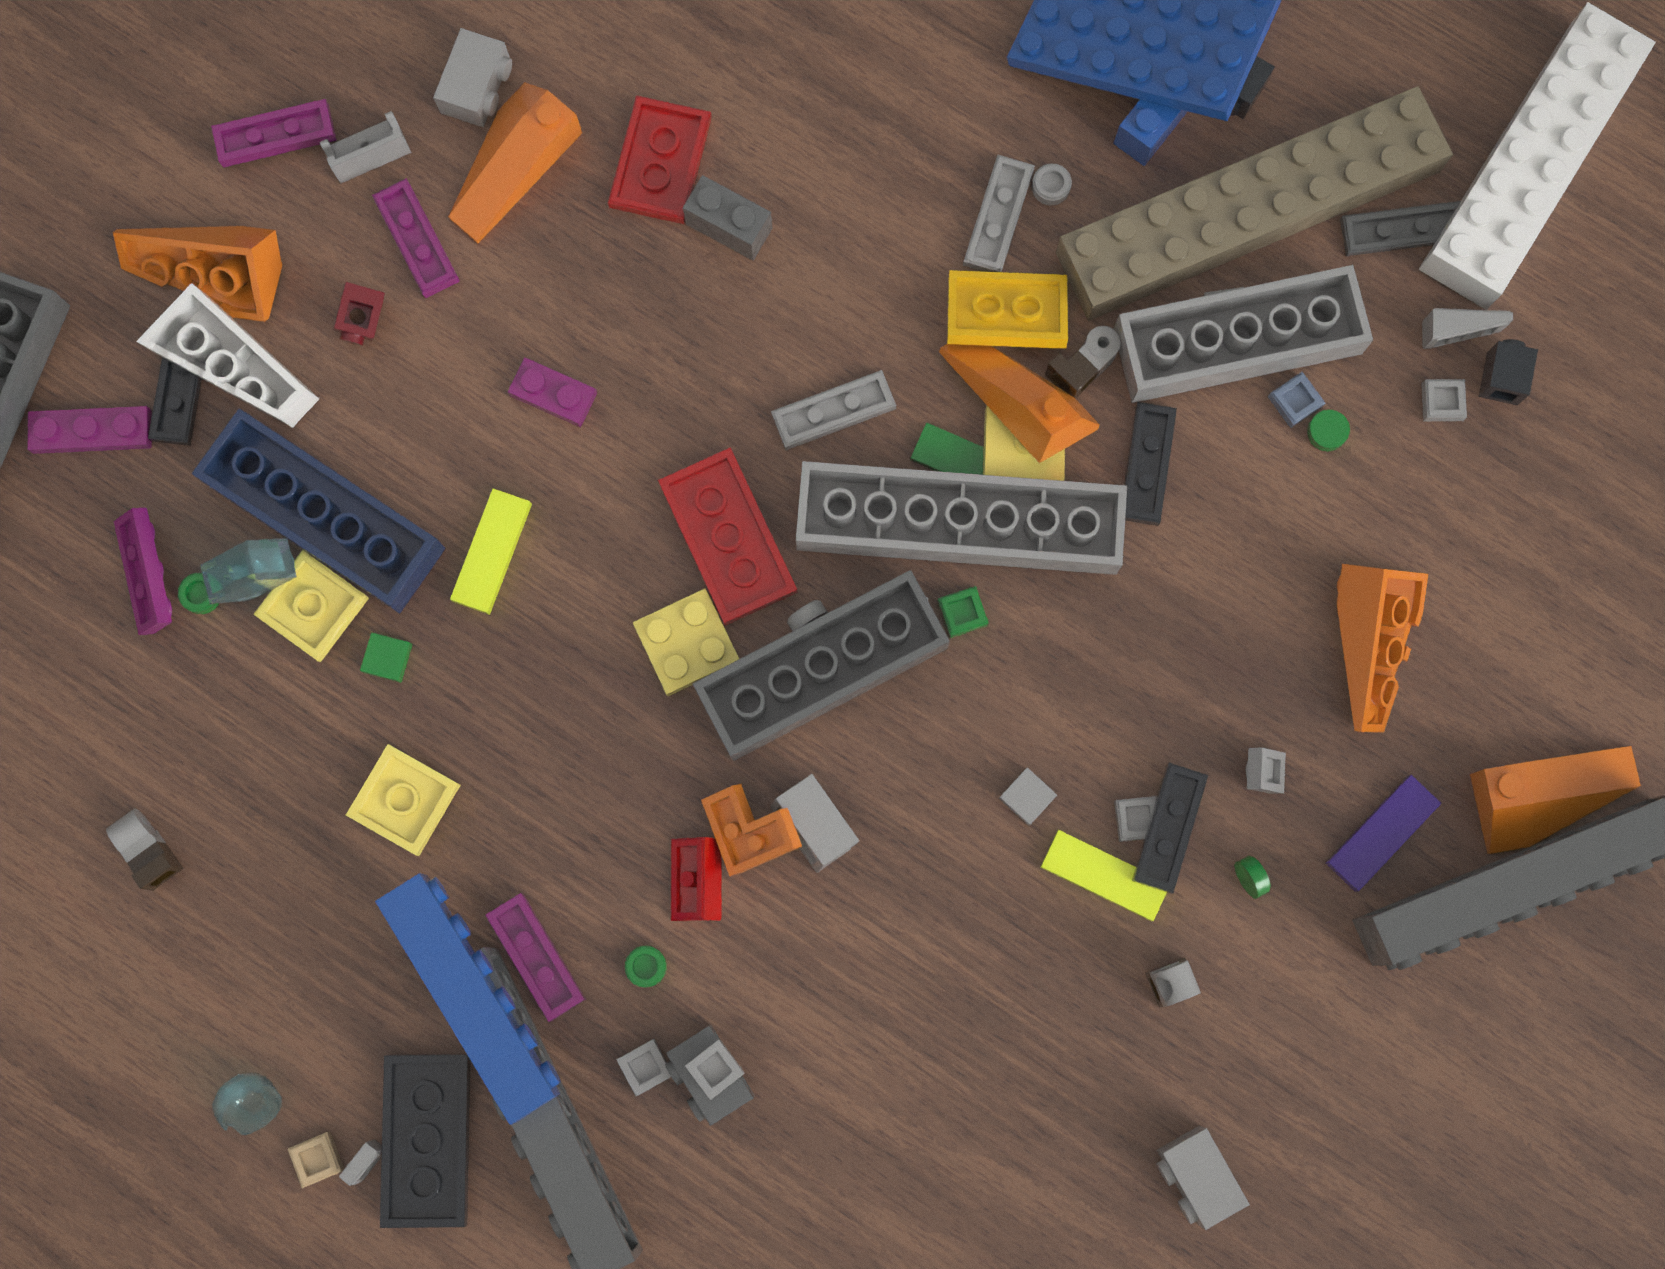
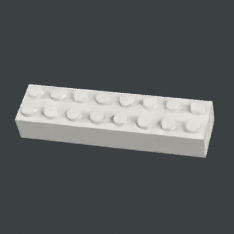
[1419,2,1656,310]

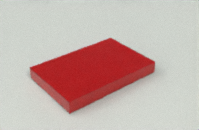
[608,95,712,224]

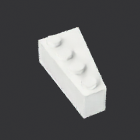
[136,283,319,428]

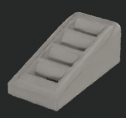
[1422,308,1513,349]

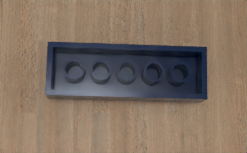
[191,408,446,614]

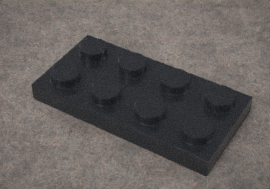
[380,1054,470,1228]

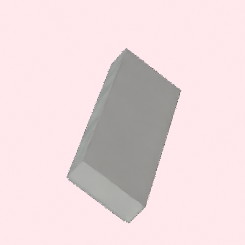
[963,155,1035,272]
[771,370,896,450]

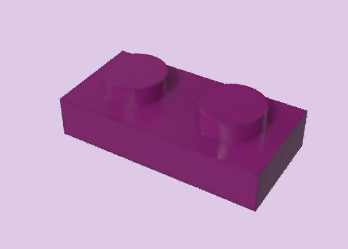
[508,357,597,428]

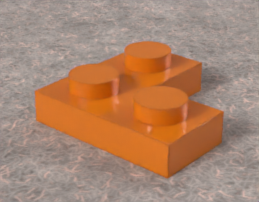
[701,784,802,877]

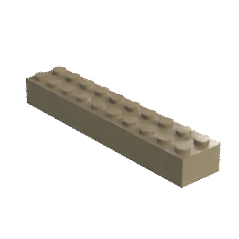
[1056,86,1453,321]

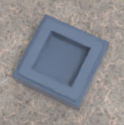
[1268,372,1326,428]

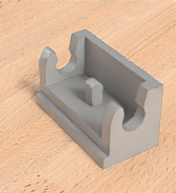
[320,111,412,184]
[770,774,859,873]

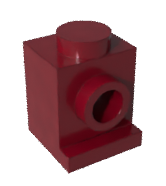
[333,282,385,346]

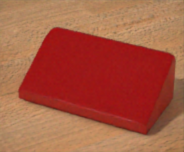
[671,837,722,921]

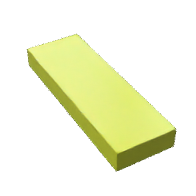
[450,489,532,615]
[1040,830,1167,922]

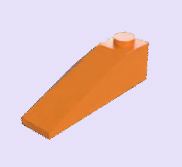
[448,82,582,244]
[113,226,282,322]
[939,344,1100,463]
[1337,564,1428,732]
[1470,746,1641,854]

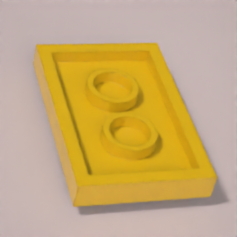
[947,270,1068,349]

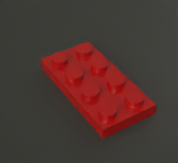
[658,447,798,626]

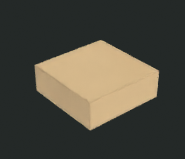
[288,1131,344,1188]

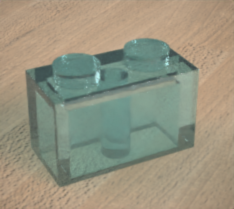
[200,538,297,604]

